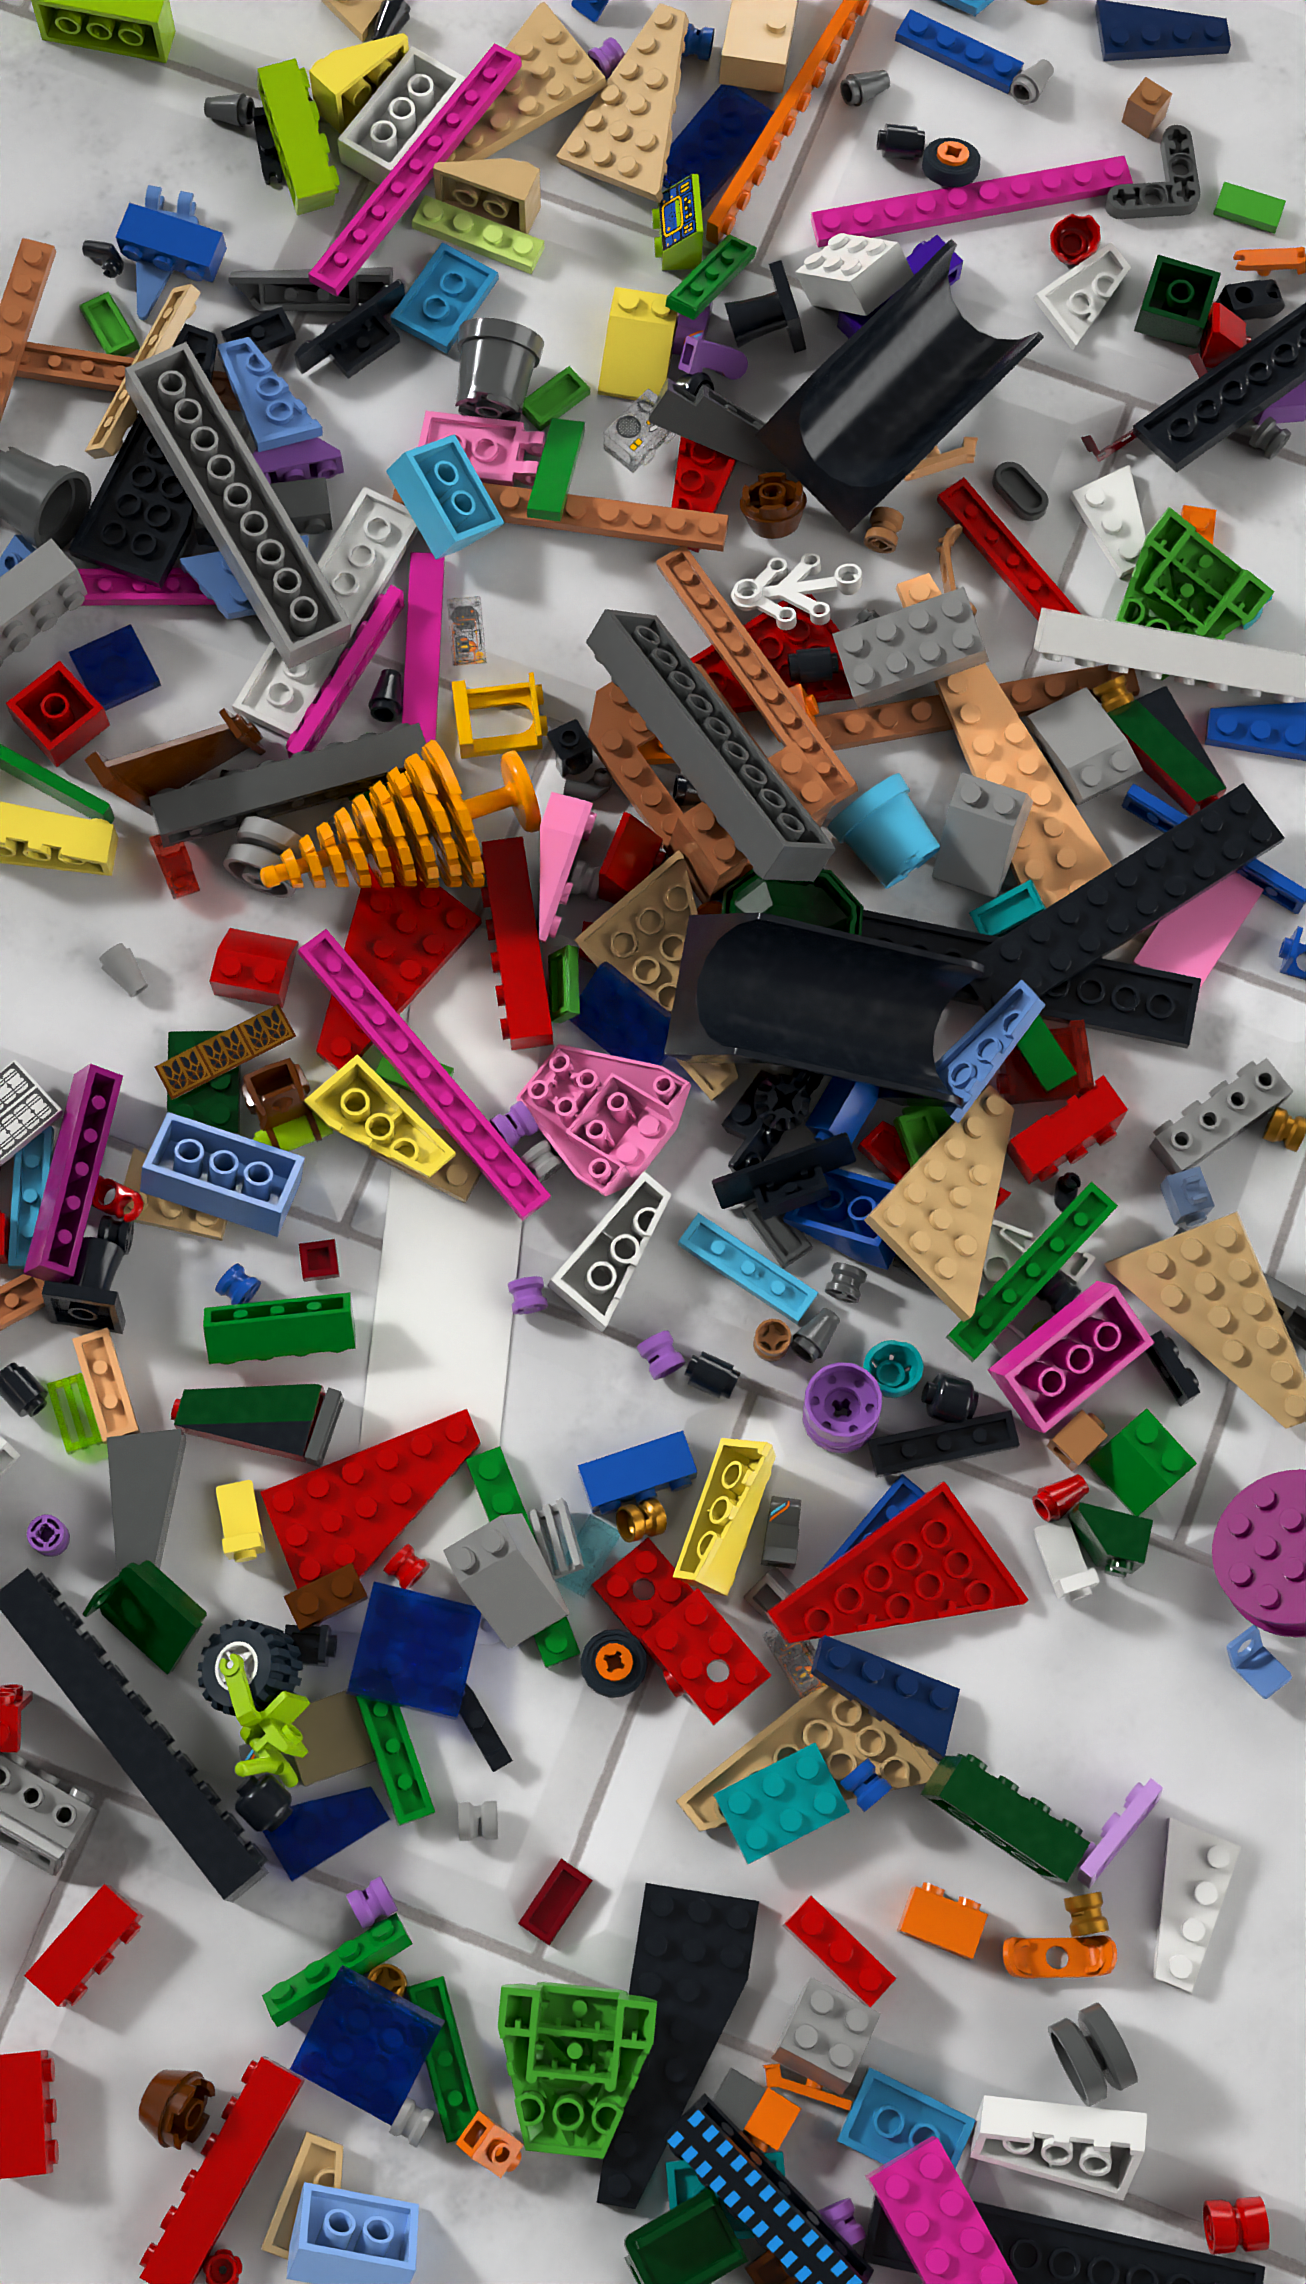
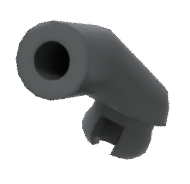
[563,767,613,802]

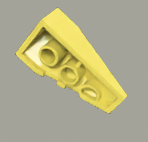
[304,1054,456,1178]

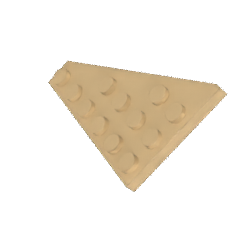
[445,2,608,162]
[556,3,689,203]
[574,850,739,1101]
[864,1084,1014,1322]
[1104,1211,1306,1429]
[676,1683,938,1832]

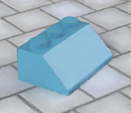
[386,434,504,560]

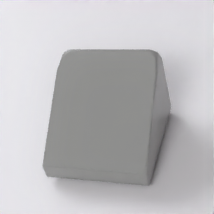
[743,1567,797,1624]

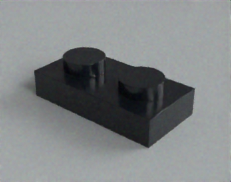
[221,306,296,353]
[1145,1330,1200,1407]

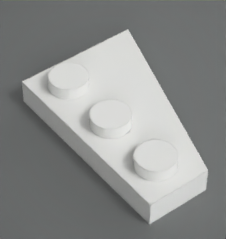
[1033,242,1131,351]
[1070,464,1146,578]

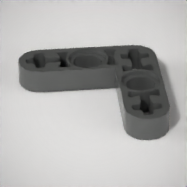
[1105,125,1200,219]

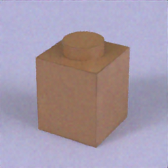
[1122,77,1173,139]
[1046,1410,1108,1472]

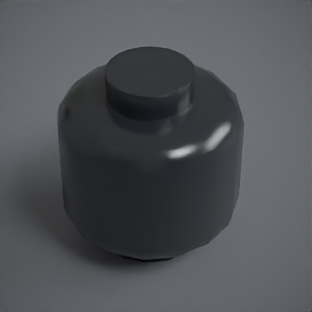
[921,1373,979,1423]
[235,1774,293,1833]

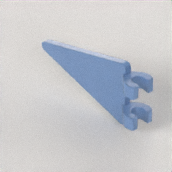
[136,185,199,320]

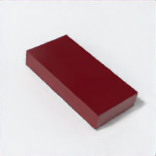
[518,1858,593,1946]

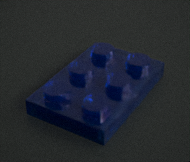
[569,961,671,1066]

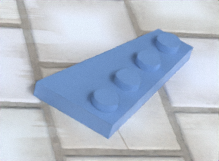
[217,337,323,452]
[935,979,1045,1123]

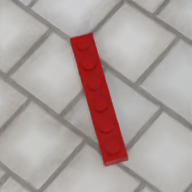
[937,477,1081,622]

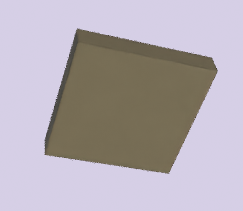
[291,1688,376,1787]

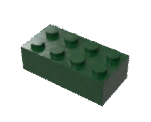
[920,1753,1090,1883]

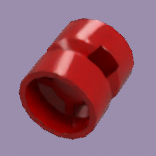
[1203,2196,1270,2255]

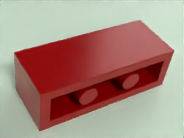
[24,1884,143,2007]
[782,1896,897,2008]
[0,2050,59,2179]

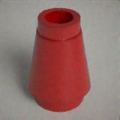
[1032,1474,1089,1522]

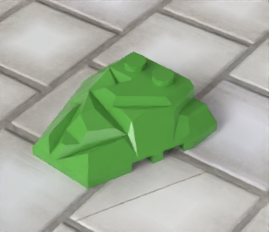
[1115,507,1275,681]
[498,1982,657,2159]

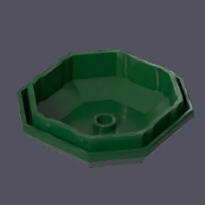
[721,869,864,936]

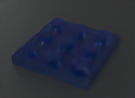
[346,1581,482,1720]
[290,1965,445,2126]

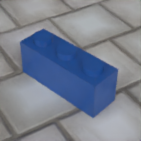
[116,203,227,283]
[578,1430,697,1515]

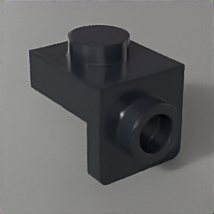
[547,719,593,778]
[285,1624,337,1667]

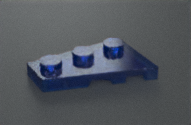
[262,1786,391,1882]

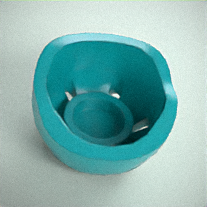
[863,1340,923,1398]

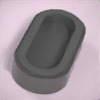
[992,462,1049,521]

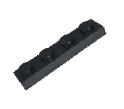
[868,1410,1020,1478]

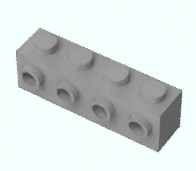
[1149,1058,1293,1175]
[0,1752,98,1851]

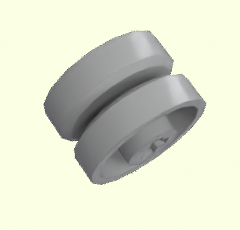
[223,816,302,898]

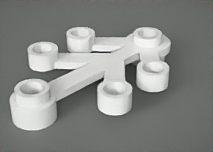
[731,553,862,630]

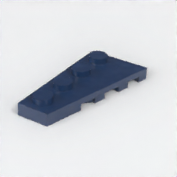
[1095,0,1231,61]
[810,1635,960,1762]

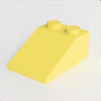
[309,33,409,134]
[598,287,679,404]

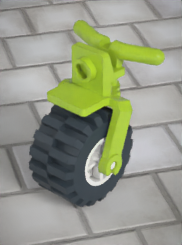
[197,1619,310,1788]

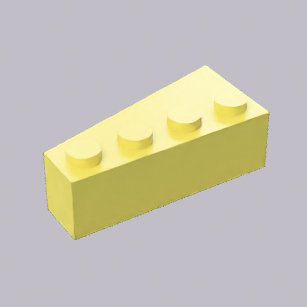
[0,801,119,876]

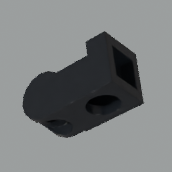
[1216,279,1285,321]

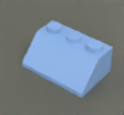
[286,2182,419,2284]

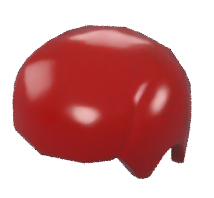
[1050,214,1101,265]

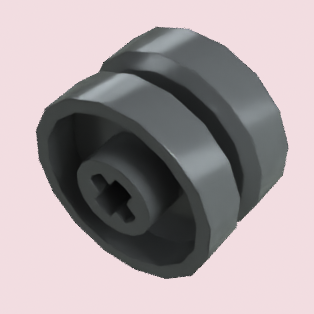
[1048,2002,1138,2107]

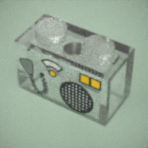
[603,389,676,473]

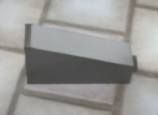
[107,1429,186,1573]

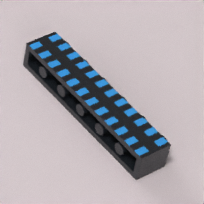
[663,2093,874,2284]

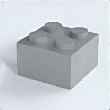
[771,1977,881,2095]

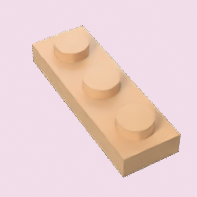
[72,1328,140,1444]

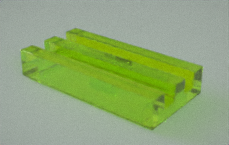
[46,1373,104,1455]

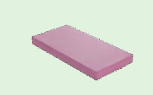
[1132,872,1264,987]

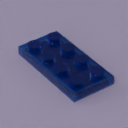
[662,84,774,210]

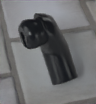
[82,240,124,278]
[1054,1172,1081,1212]

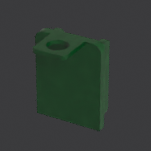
[82,1560,207,1675]
[624,2188,748,2284]

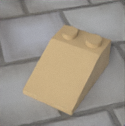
[433,158,541,234]

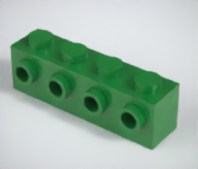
[203,1292,356,1365]

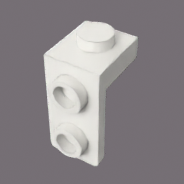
[1033,1518,1100,1601]

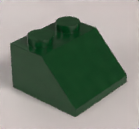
[1068,1502,1153,1578]

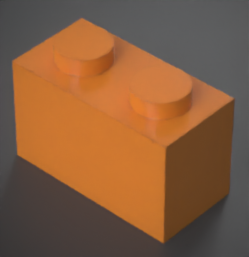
[897,1882,988,1960]

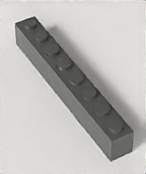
[149,723,426,848]

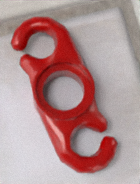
[91,1175,144,1223]

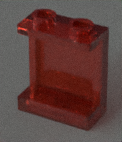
[996,1019,1094,1105]

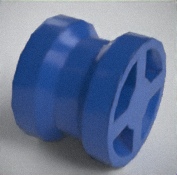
[215,1263,261,1305]

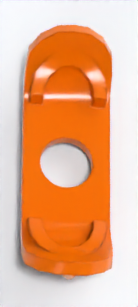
[1003,1935,1117,1979]

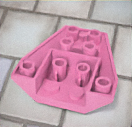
[539,792,597,944]
[516,1044,691,1197]

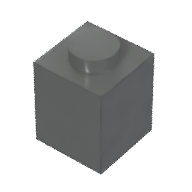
[712,2068,766,2131]

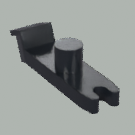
[251,107,282,185]
[450,1683,513,1772]

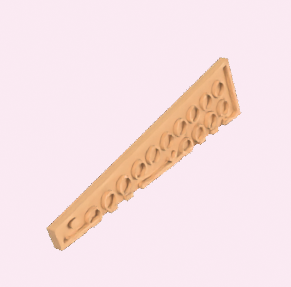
[896,573,1112,908]

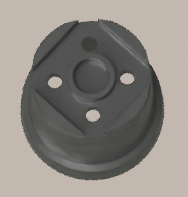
[455,318,544,422]
[0,447,92,549]

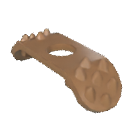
[936,524,977,617]

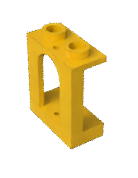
[452,672,548,759]

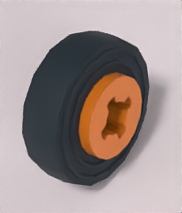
[922,137,981,188]
[581,1629,648,1698]

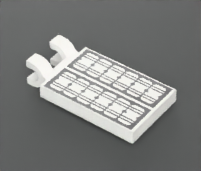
[0,1060,63,1167]

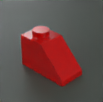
[1200,302,1251,368]

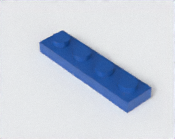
[895,9,1024,94]

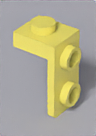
[216,1480,266,1563]

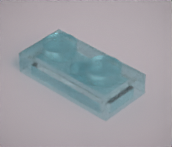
[554,1514,621,1598]

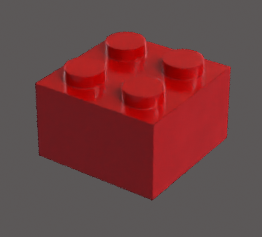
[6,661,110,767]

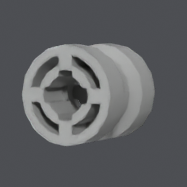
[458,1801,498,1841]

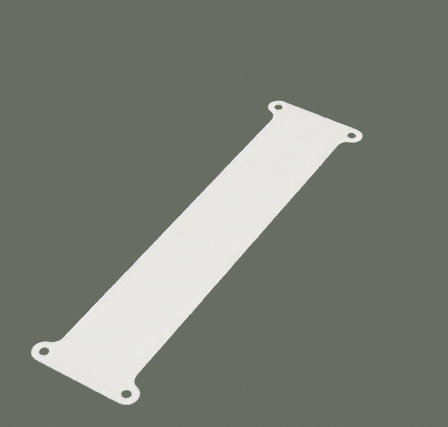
[319,927,575,1645]

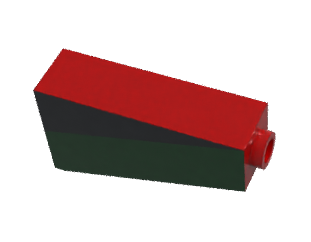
[1107,686,1227,816]
[171,1384,325,1463]

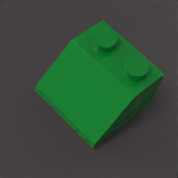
[1086,1408,1197,1516]

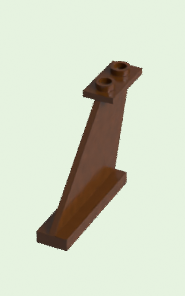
[85,708,266,816]

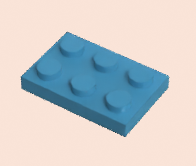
[390,242,499,354]
[836,2067,976,2169]

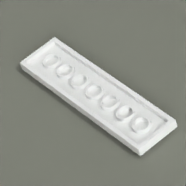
[232,486,419,738]

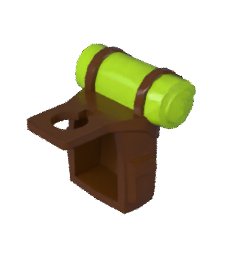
[241,1058,333,1152]

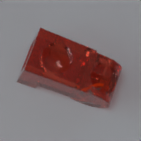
[149,834,200,900]

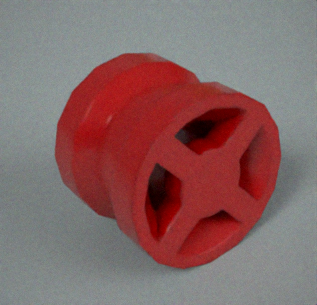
[383,1544,430,1591]

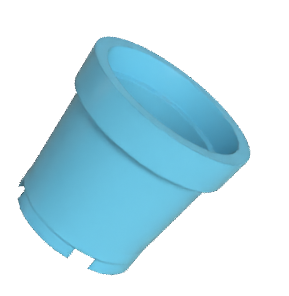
[827,773,941,889]

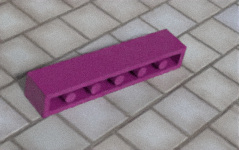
[23,1063,123,1283]

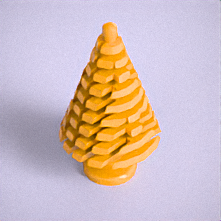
[260,739,541,888]

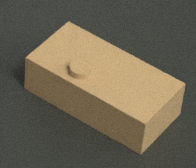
[719,0,799,93]

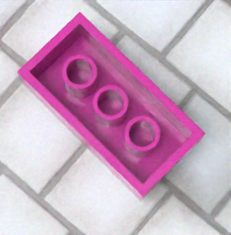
[988,1281,1155,1433]
[865,2136,1018,2284]

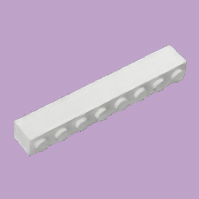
[1033,608,1306,703]

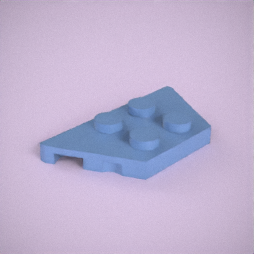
[180,535,309,620]

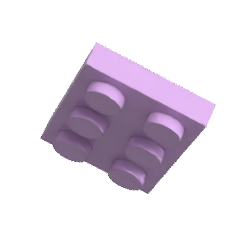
[1077,1778,1163,1889]

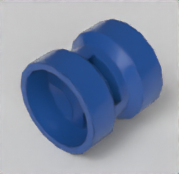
[681,23,715,62]
[839,1758,893,1812]

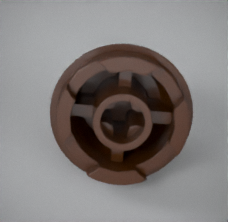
[740,472,807,539]
[139,2069,215,2150]

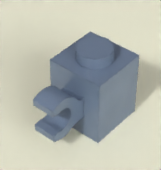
[1160,1166,1215,1226]

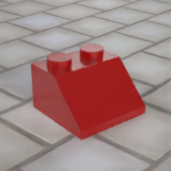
[599,811,667,904]
[209,928,299,1008]

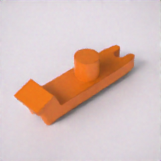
[1233,247,1306,276]
[763,2064,853,2111]

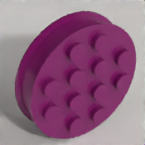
[1212,1469,1306,1638]

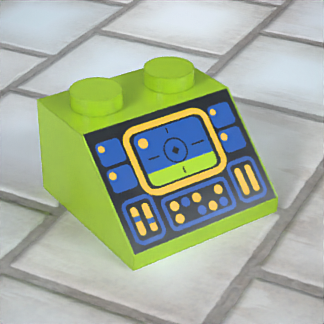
[652,174,703,271]

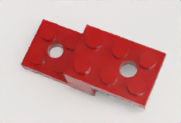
[591,1537,772,1726]

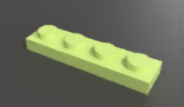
[412,195,545,274]

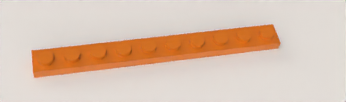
[706,0,870,245]

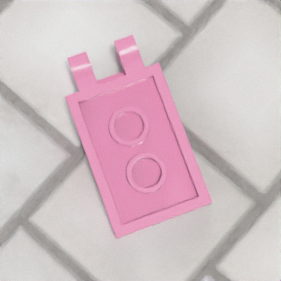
[418,411,545,487]

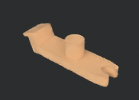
[904,437,978,481]

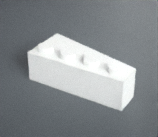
[547,1171,672,1332]
[970,2095,1147,2201]

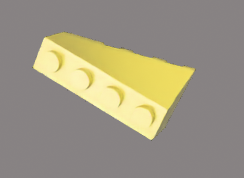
[673,1438,776,1596]

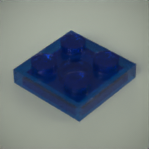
[69,624,161,711]

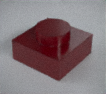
[299,1239,340,1282]

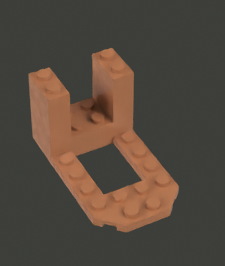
[588,663,836,904]

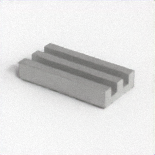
[529,1498,585,1580]
[0,1811,66,1876]

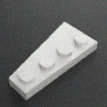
[1153,1817,1241,1993]

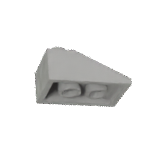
[1026,687,1143,807]
[932,772,1034,899]
[443,1513,570,1649]

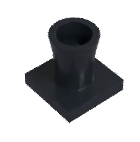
[724,260,807,353]
[42,1237,126,1334]

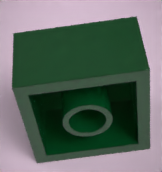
[1134,255,1221,349]

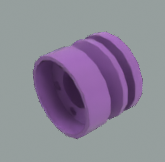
[802,1362,882,1453]

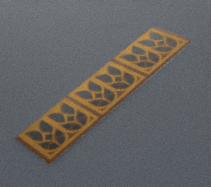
[155,1004,297,1100]

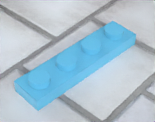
[8,1126,54,1269]
[678,1213,818,1325]

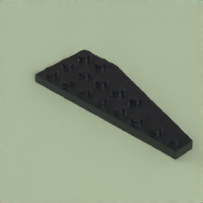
[68,323,218,589]
[597,1883,759,2209]

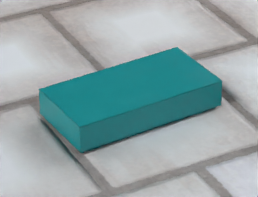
[969,880,1046,937]

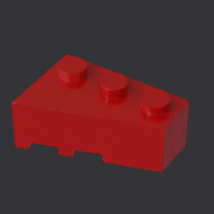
[1006,1075,1128,1184]

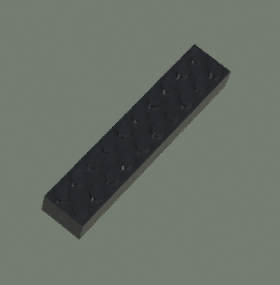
[0,1568,269,1903]

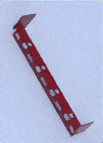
[1081,353,1208,462]

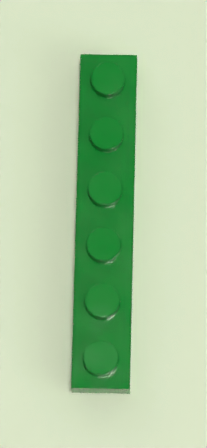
[945,1181,1118,1362]
[466,1446,581,1669]

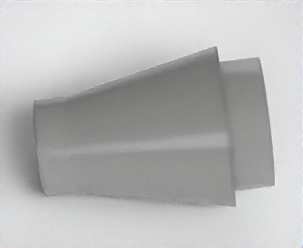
[1010,59,1054,105]
[99,943,148,997]

